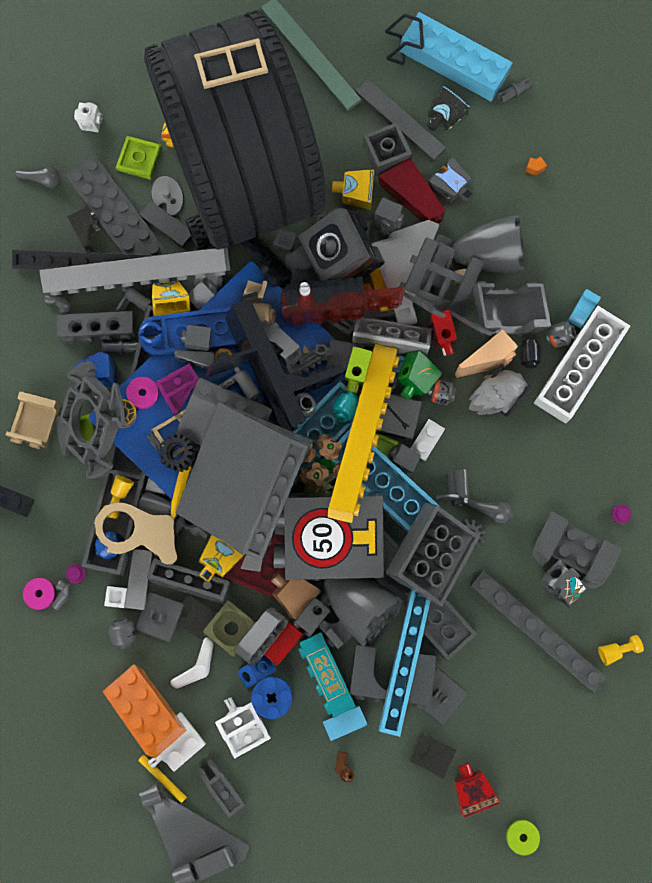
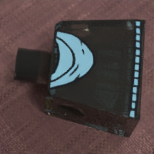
[427,85,471,131]

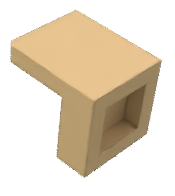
[243,280,267,303]

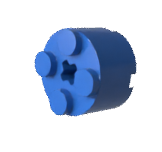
[251,676,293,719]

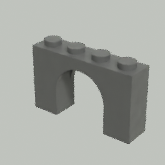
[350,645,436,709]

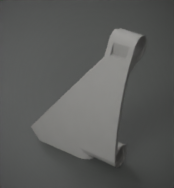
[372,220,439,325]

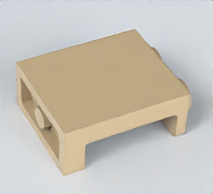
[6,392,61,449]

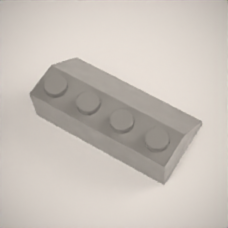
[352,316,432,357]

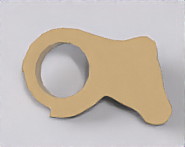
[94,503,177,564]

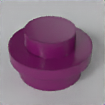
[611,504,632,524]
[66,564,86,584]

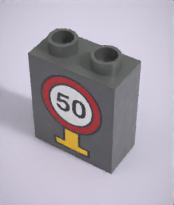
[274,491,384,580]

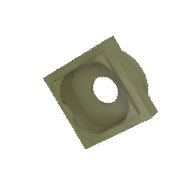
[203,600,256,657]

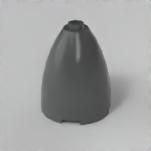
[452,215,525,273]
[324,578,403,647]

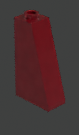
[378,158,445,224]

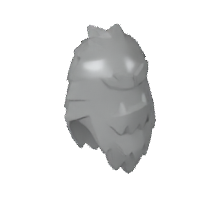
[469,370,528,415]

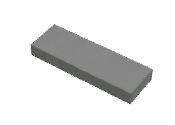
[124,549,153,610]

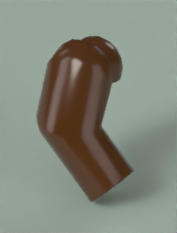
[335,751,354,782]

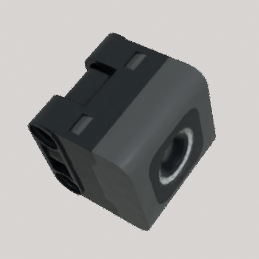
[299,208,385,281]

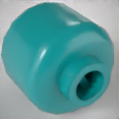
[332,392,359,422]

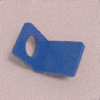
[237,655,276,688]

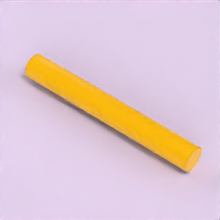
[138,754,187,803]

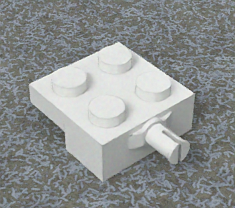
[215,697,271,759]
[148,712,206,772]

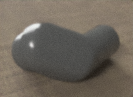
[45,295,70,314]
[52,580,70,610]

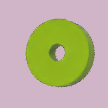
[506,819,540,855]

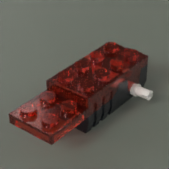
[281,276,404,326]

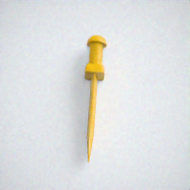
[171,449,196,519]

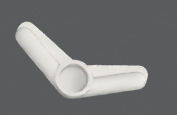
[171,637,214,689]

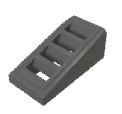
[174,350,214,370]

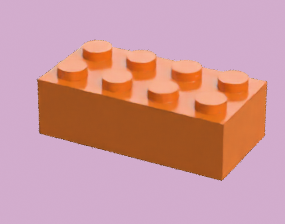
[102,665,187,758]

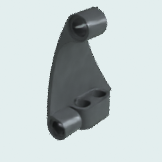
[139,782,249,883]

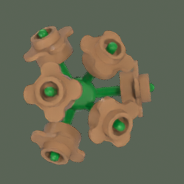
[298,433,342,487]

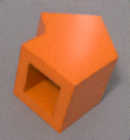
[525,156,547,176]

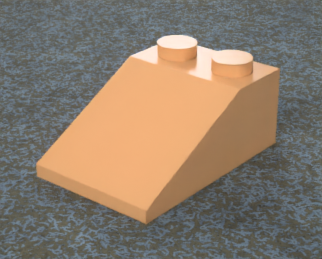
[455,329,518,378]

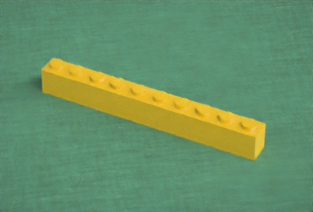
[328,344,400,523]

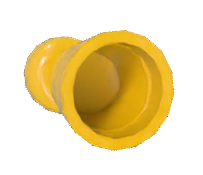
[102,475,134,519]
[598,635,644,666]

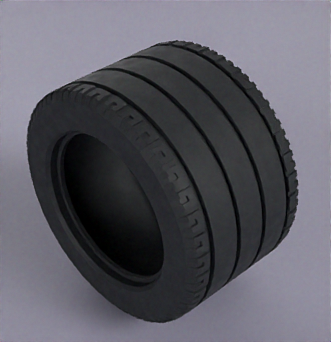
[144,10,327,250]

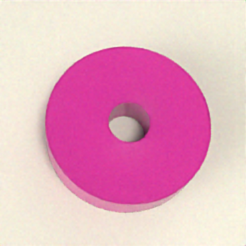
[126,377,159,409]
[23,578,56,610]

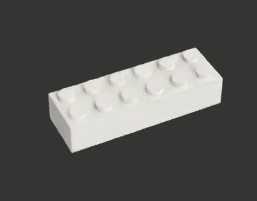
[534,306,630,424]

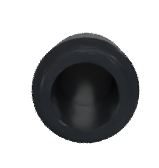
[520,339,541,368]

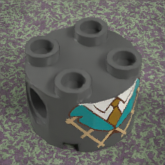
[540,560,588,607]

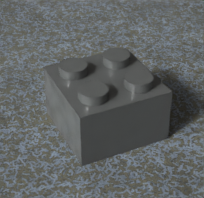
[363,122,412,176]

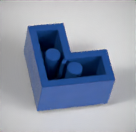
[74,352,117,387]

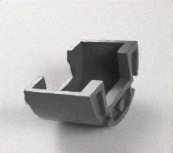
[473,281,551,339]

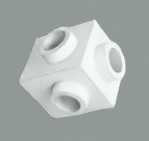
[74,102,103,132]

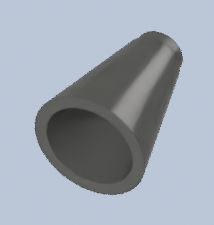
[138,491,178,516]

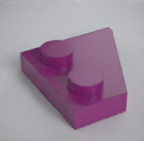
[155,363,199,415]

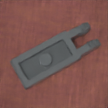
[197,759,246,818]

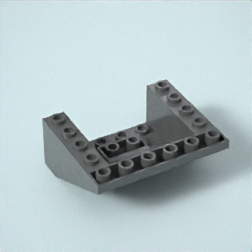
[175,402,313,561]

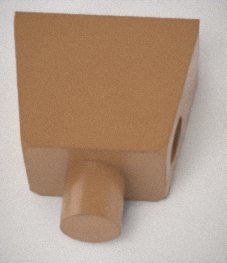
[271,572,321,620]

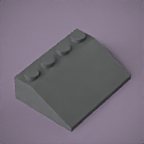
[175,378,272,447]
[385,503,480,607]

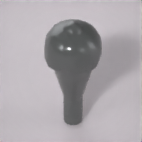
[15,167,60,188]
[463,499,513,524]

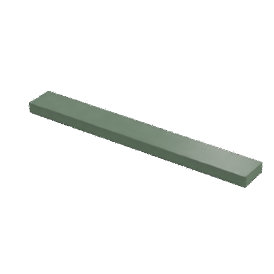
[261,0,361,112]

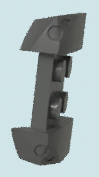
[532,511,622,589]

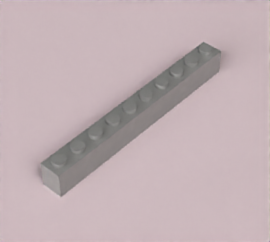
[39,248,230,296]

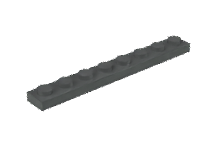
[470,571,606,692]

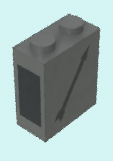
[376,394,422,442]

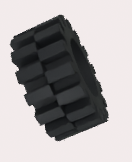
[186,214,213,251]
[159,434,198,472]

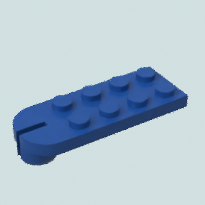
[139,307,237,356]

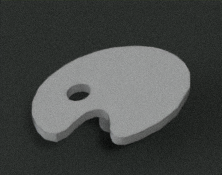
[151,176,183,216]

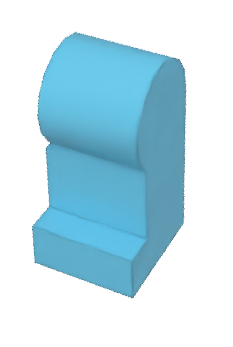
[568,289,601,329]

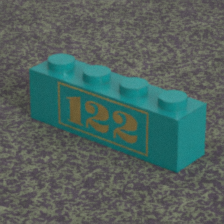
[298,633,356,718]

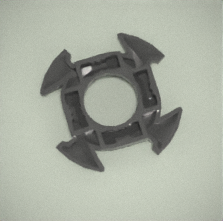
[56,362,125,479]

